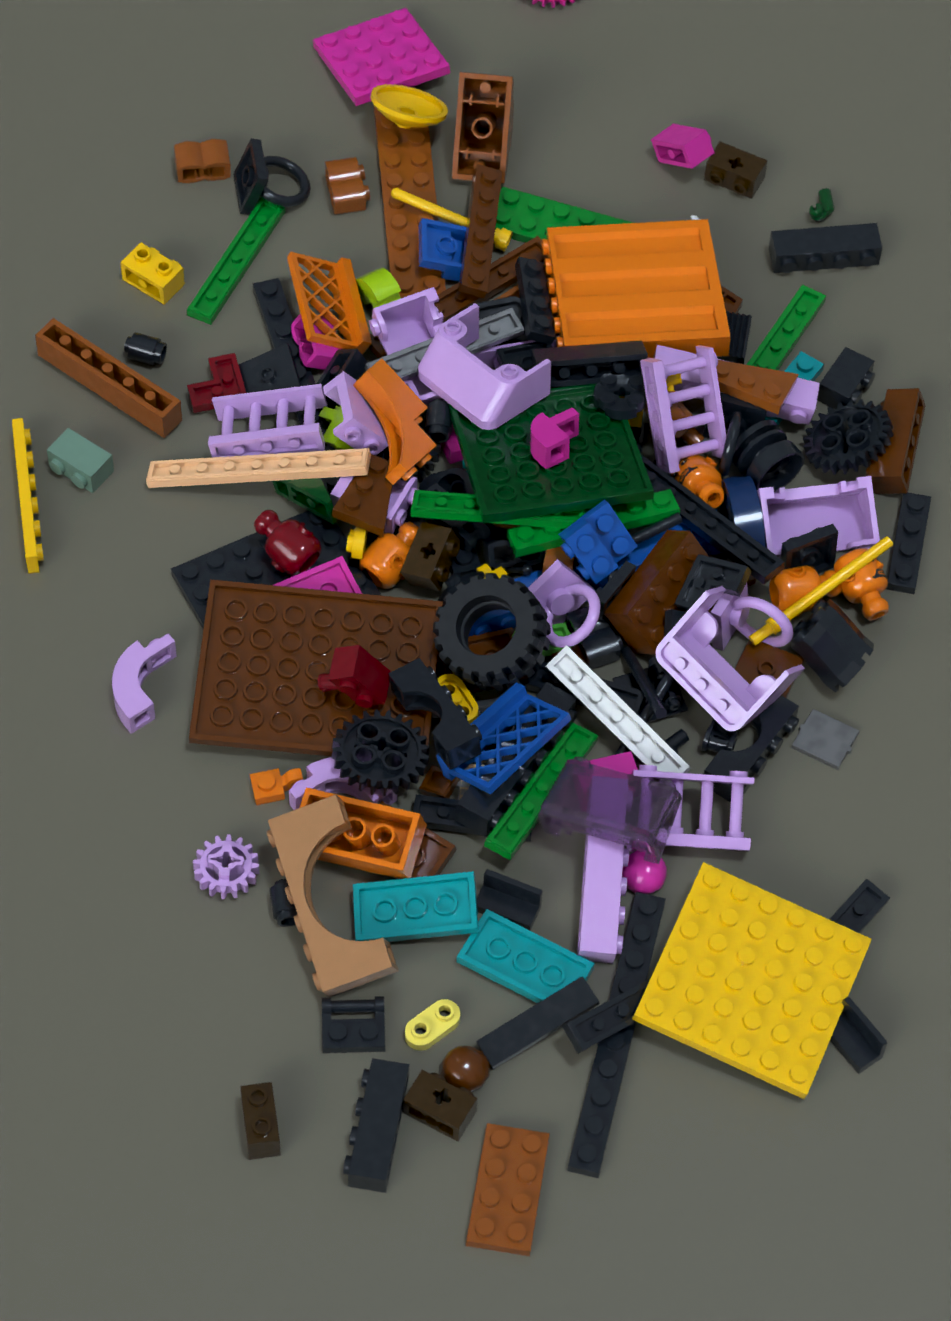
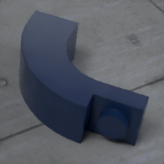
[722,476,766,547]

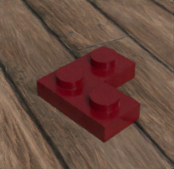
[187,353,246,413]

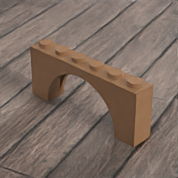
[267,795,399,997]

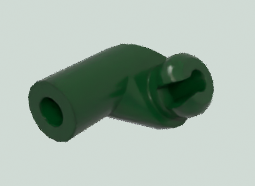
[809,188,835,221]

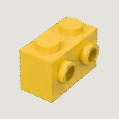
[120,242,185,305]

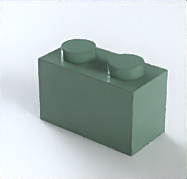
[47,428,114,493]

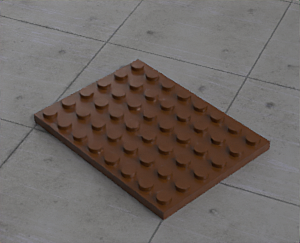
[189,579,443,757]

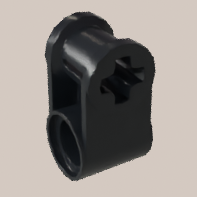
[701,718,740,753]

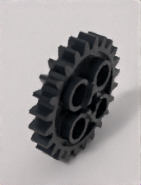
[803,399,894,475]
[332,709,430,796]

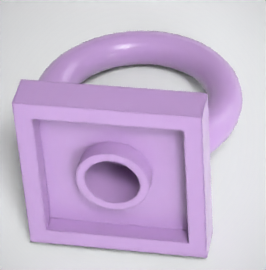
[528,559,600,648]
[710,583,793,651]

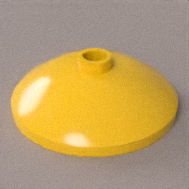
[370,84,448,129]

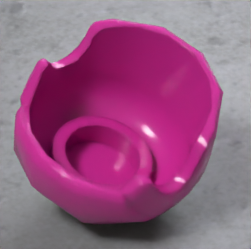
[622,849,667,895]

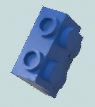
[419,218,467,282]
[558,499,638,584]

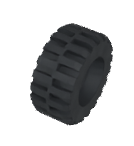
[433,573,551,691]

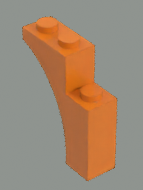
[353,358,437,485]

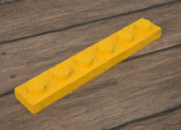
[12,418,44,574]

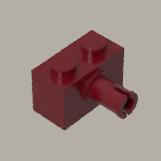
[317,645,391,708]

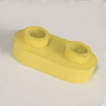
[405,999,460,1051]

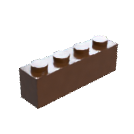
[866,388,926,494]

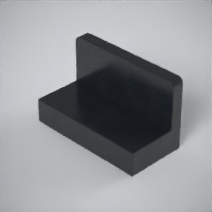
[477,869,543,931]
[830,996,887,1074]

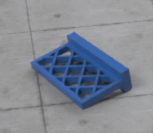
[436,682,571,794]

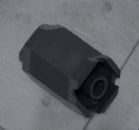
[791,598,874,692]

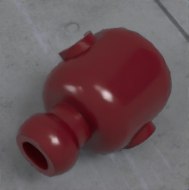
[254,509,321,576]

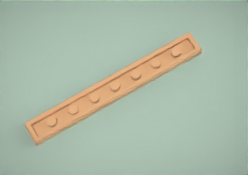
[146,448,371,488]

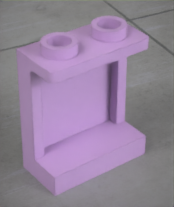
[323,371,388,456]
[330,476,419,534]

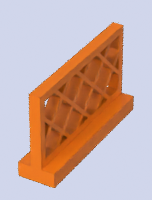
[287,252,372,354]

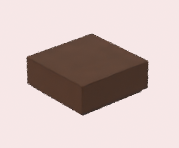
[419,765,460,799]

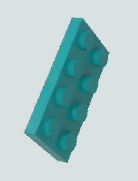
[353,871,479,942]
[456,909,595,1003]

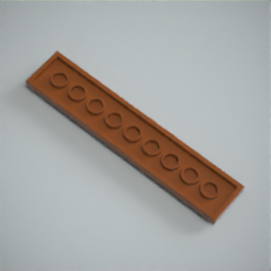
[373,91,446,298]

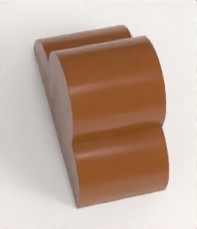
[452,72,514,183]

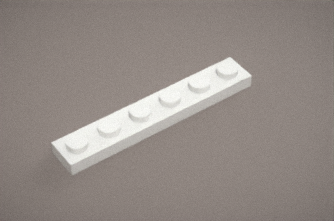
[546,645,691,789]

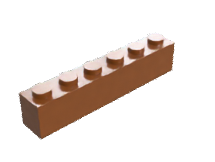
[35,318,182,438]

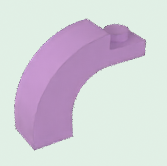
[112,634,177,734]
[289,757,397,810]

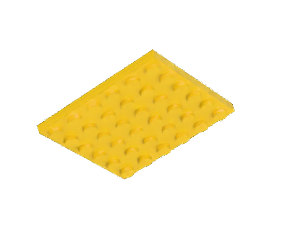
[632,862,872,1099]

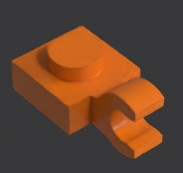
[250,768,303,805]

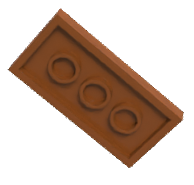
[466,1123,550,1256]

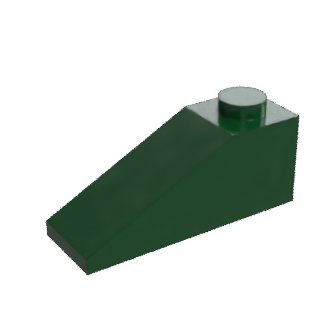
[273,478,337,524]

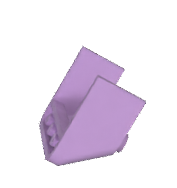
[418,303,551,430]
[656,586,805,731]

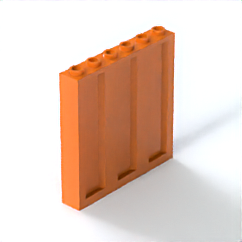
[542,219,731,358]

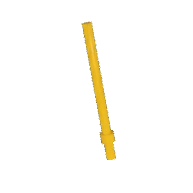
[749,536,893,646]

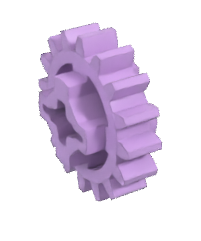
[193,835,259,899]

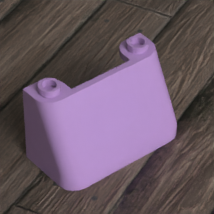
[369,287,444,405]
[757,476,880,559]

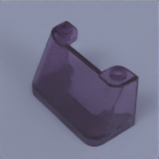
[538,757,682,864]

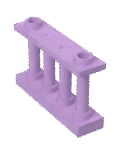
[640,345,727,473]
[208,384,327,457]
[628,765,754,851]

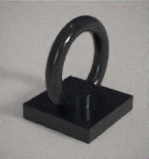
[233,138,311,215]
[703,392,767,477]

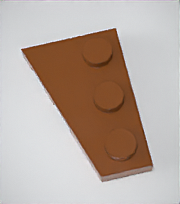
[700,360,799,415]

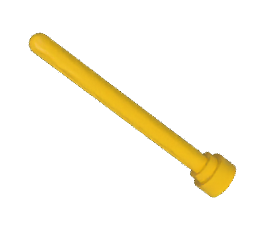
[391,188,513,252]

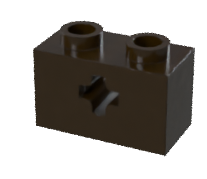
[704,141,768,199]
[400,522,461,592]
[403,1070,477,1141]
[240,1082,281,1160]

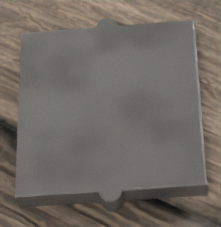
[791,709,859,770]

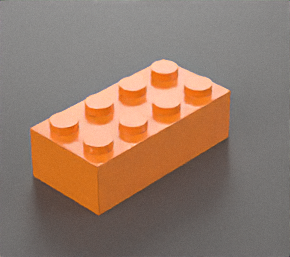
[299,787,427,879]

